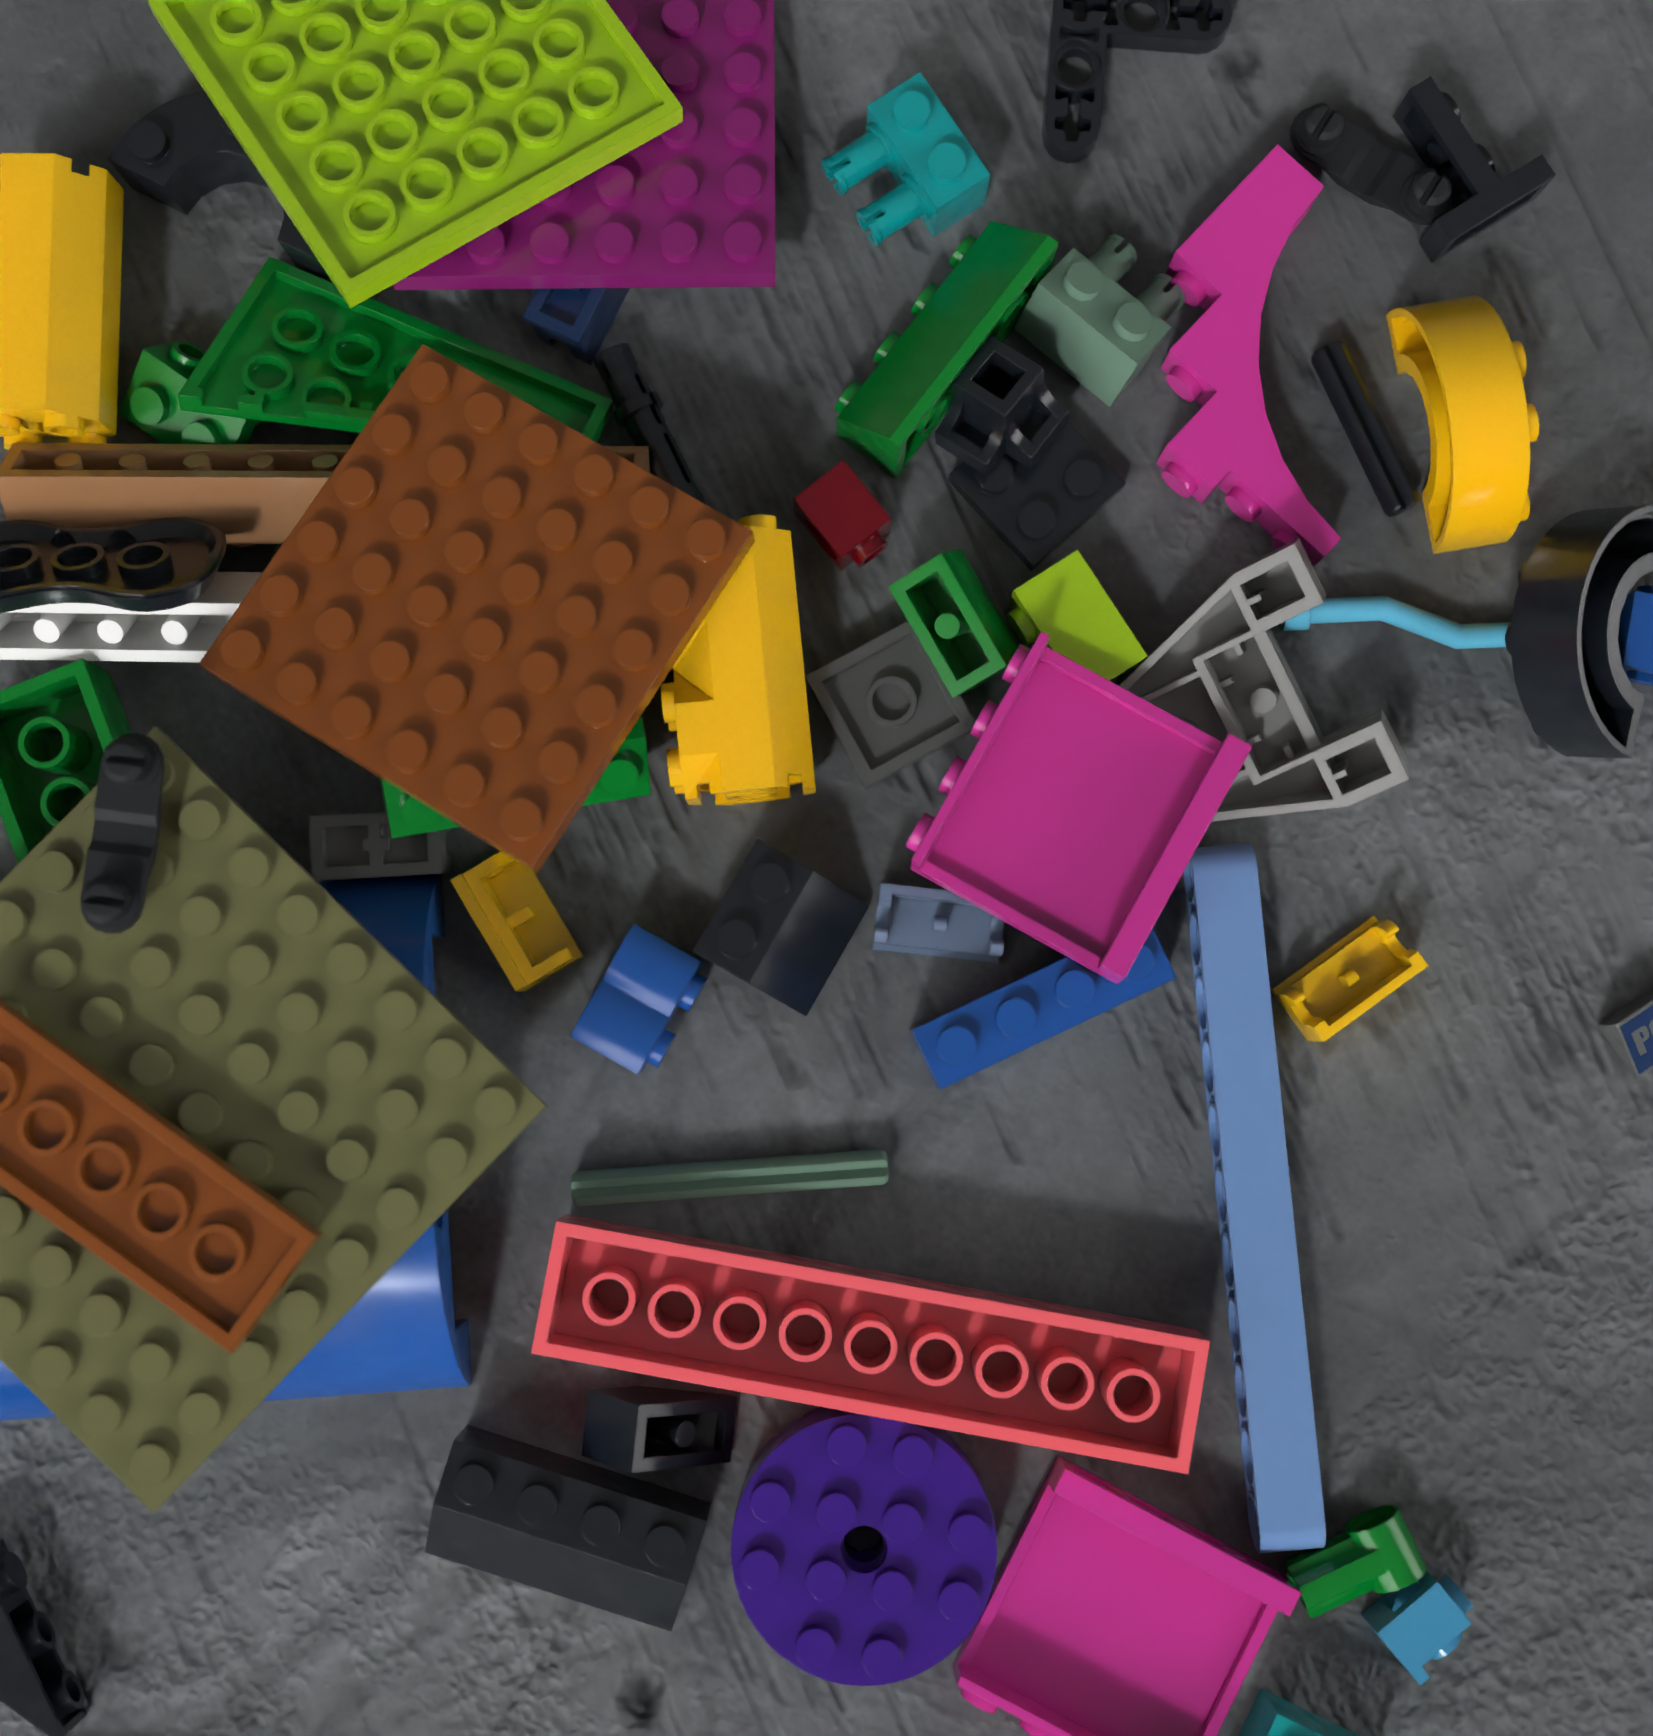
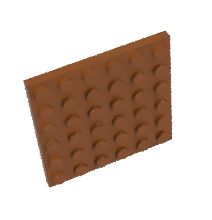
[199,344,755,873]

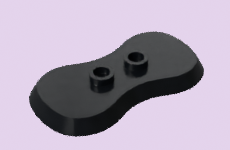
[0,517,227,613]

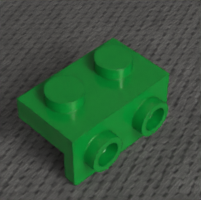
[118,340,269,444]

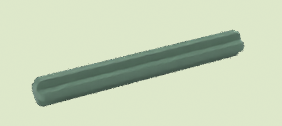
[571,1149,889,1206]

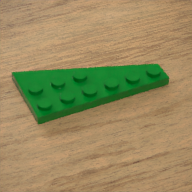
[177,257,613,442]

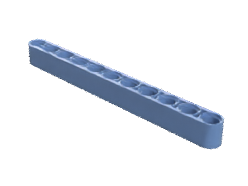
[1183,842,1326,1553]

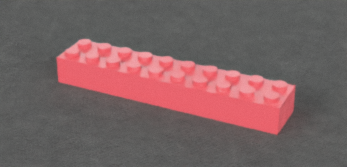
[531,1214,1210,1474]

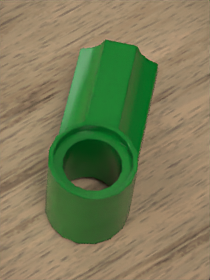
[1283,1504,1427,1619]

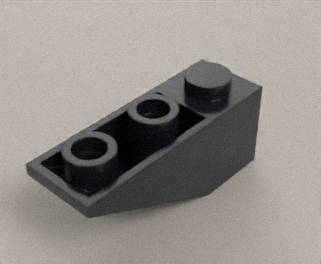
[0,1539,87,1736]

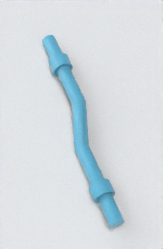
[1279,596,1511,649]

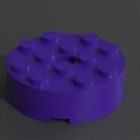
[731,1407,997,1686]

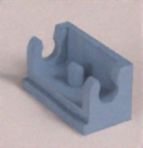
[872,883,1004,963]

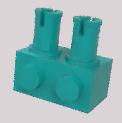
[821,72,990,247]

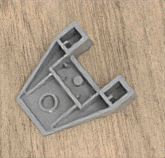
[1119,538,1410,822]

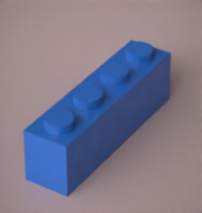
[909,928,1177,1090]

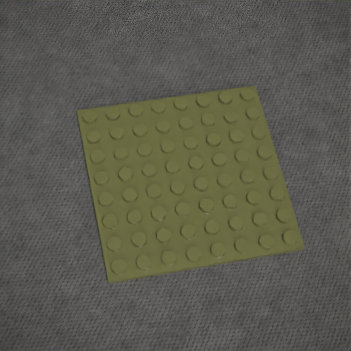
[0,726,548,1513]

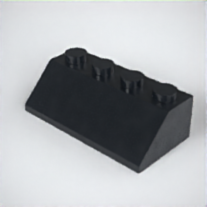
[425,1424,711,1631]

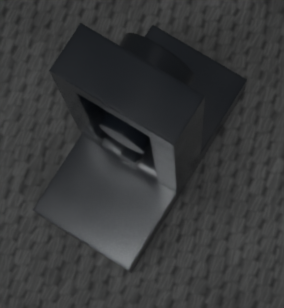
[1393,76,1556,263]

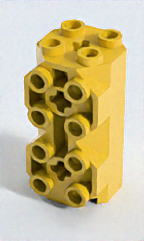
[0,153,124,450]
[661,514,816,805]

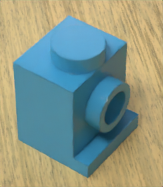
[1360,1571,1473,1686]

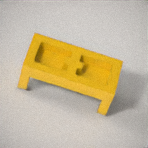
[450,852,584,992]
[1271,916,1429,1042]

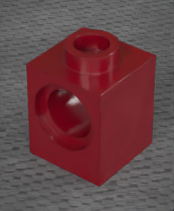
[793,460,891,571]

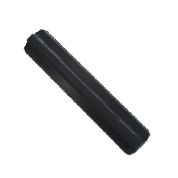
[1311,340,1420,517]

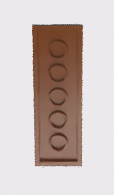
[0,999,322,1354]

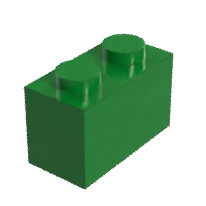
[888,549,1018,698]

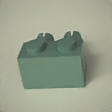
[1013,234,1186,407]

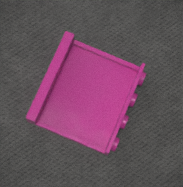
[906,632,1253,985]
[953,1455,1301,1736]

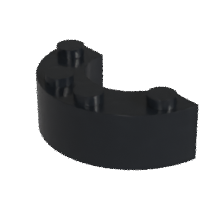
[108,91,333,283]
[1505,505,1653,759]

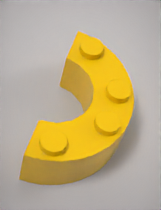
[1386,296,1539,554]

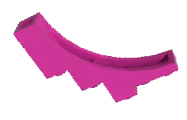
[1156,144,1342,567]

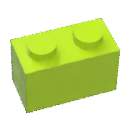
[1007,550,1148,683]

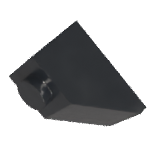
[582,1386,737,1473]

